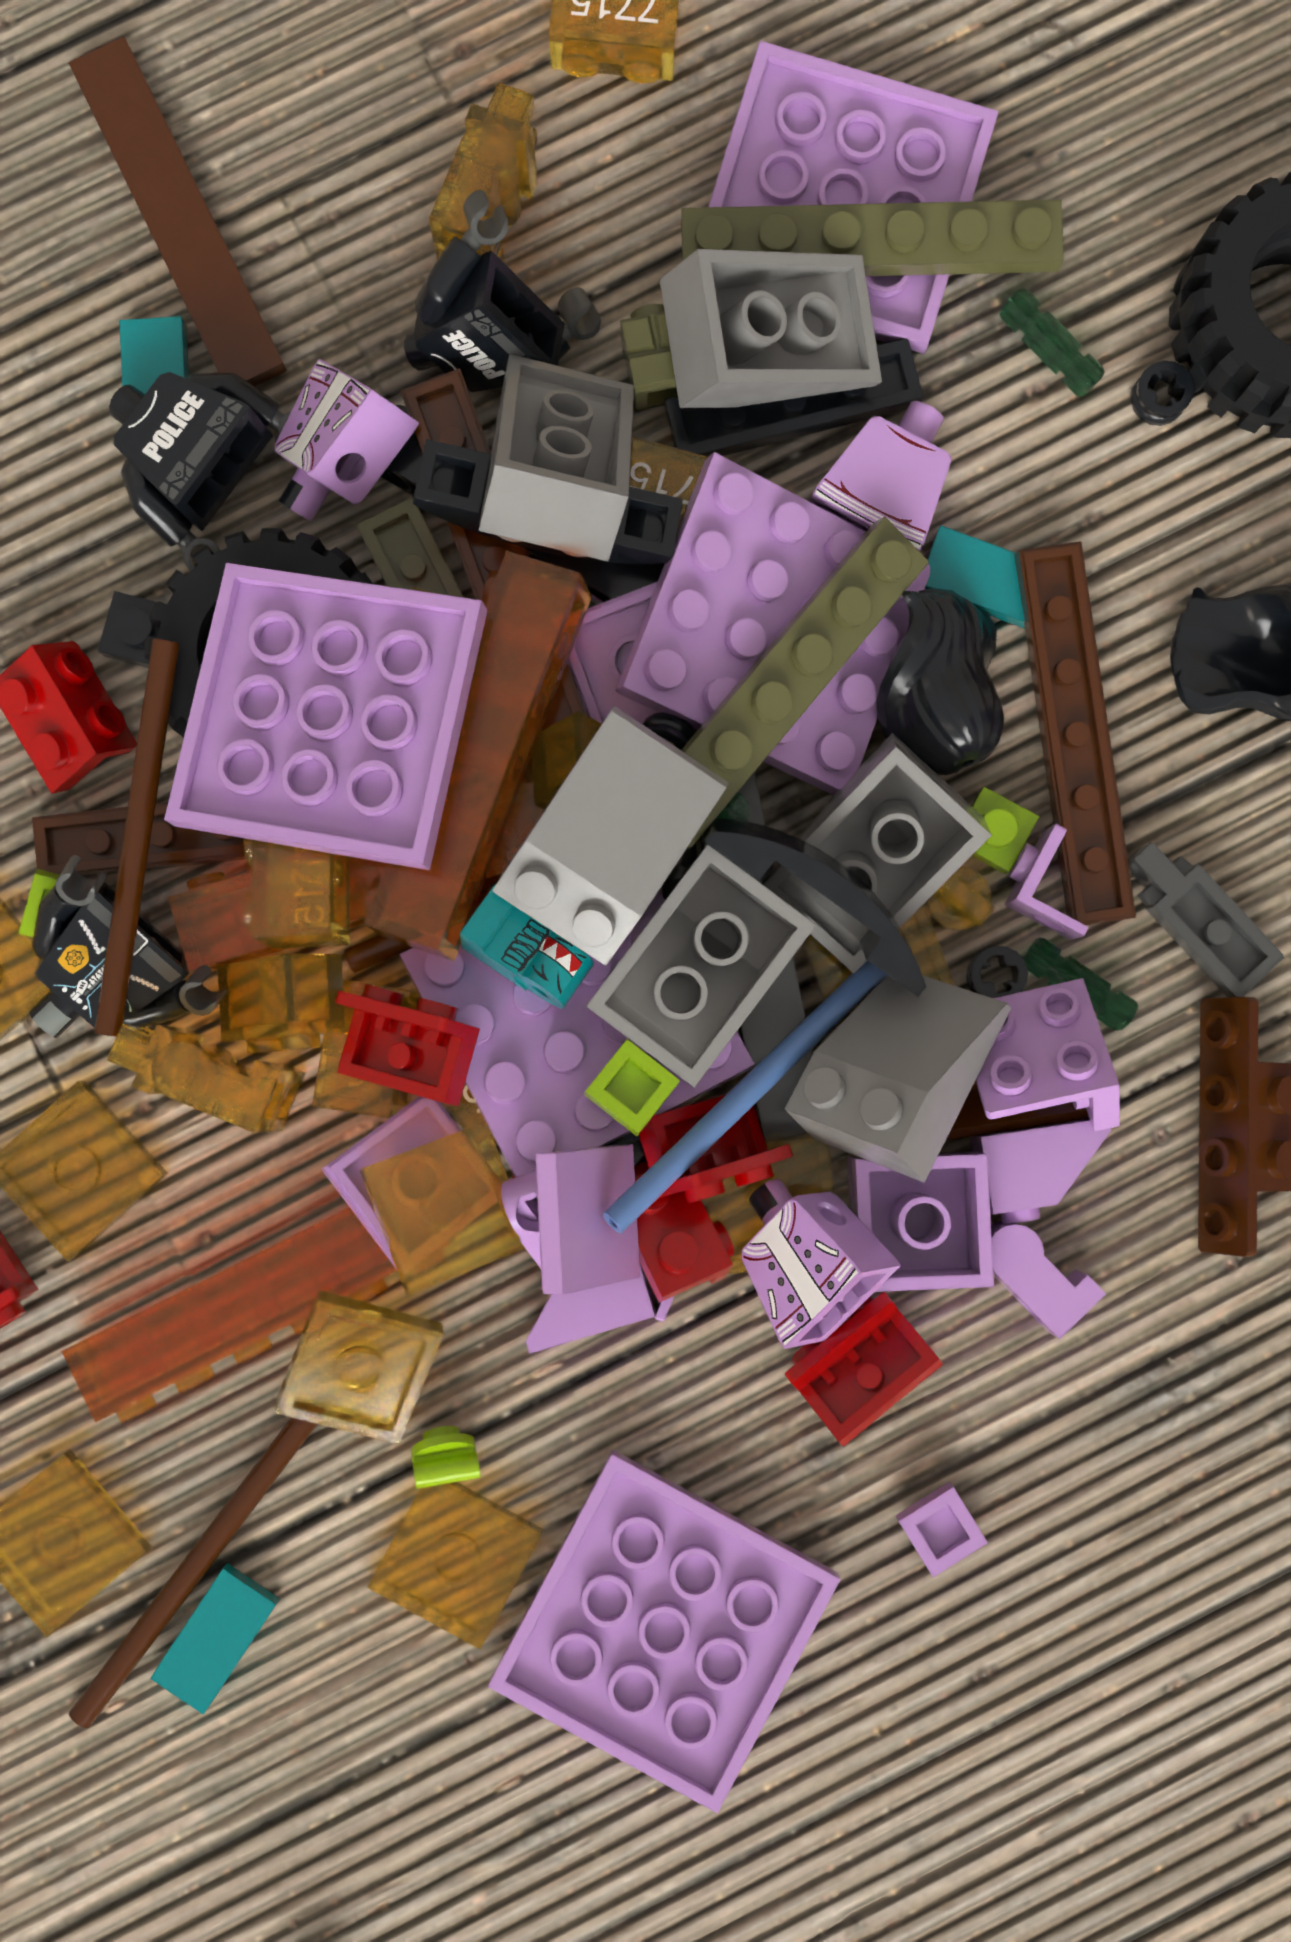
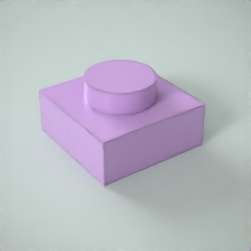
[895,1482,988,1577]

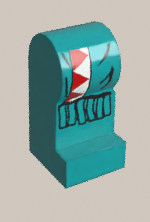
[460,884,594,1009]

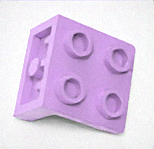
[975,978,1120,1132]

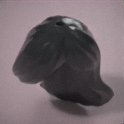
[1170,583,1291,721]
[877,588,1004,775]

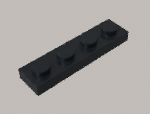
[664,338,924,467]

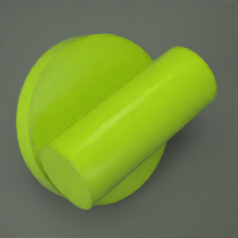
[411,1426,481,1489]

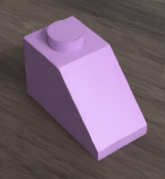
[970,1118,1111,1224]
[526,1262,655,1354]

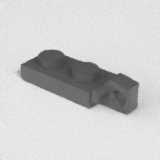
[1128,842,1285,997]

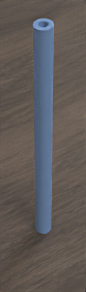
[603,960,887,1234]

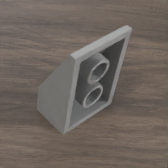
[659,249,882,408]
[478,354,634,562]
[492,706,729,966]
[761,733,992,973]
[586,844,816,1088]
[785,975,1011,1183]

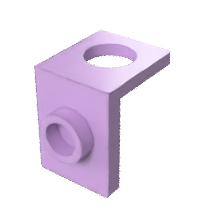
[1004,823,1089,940]

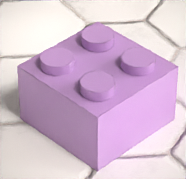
[847,1151,994,1292]

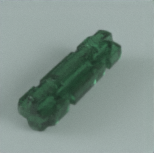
[1000,288,1105,397]
[1022,937,1139,1031]

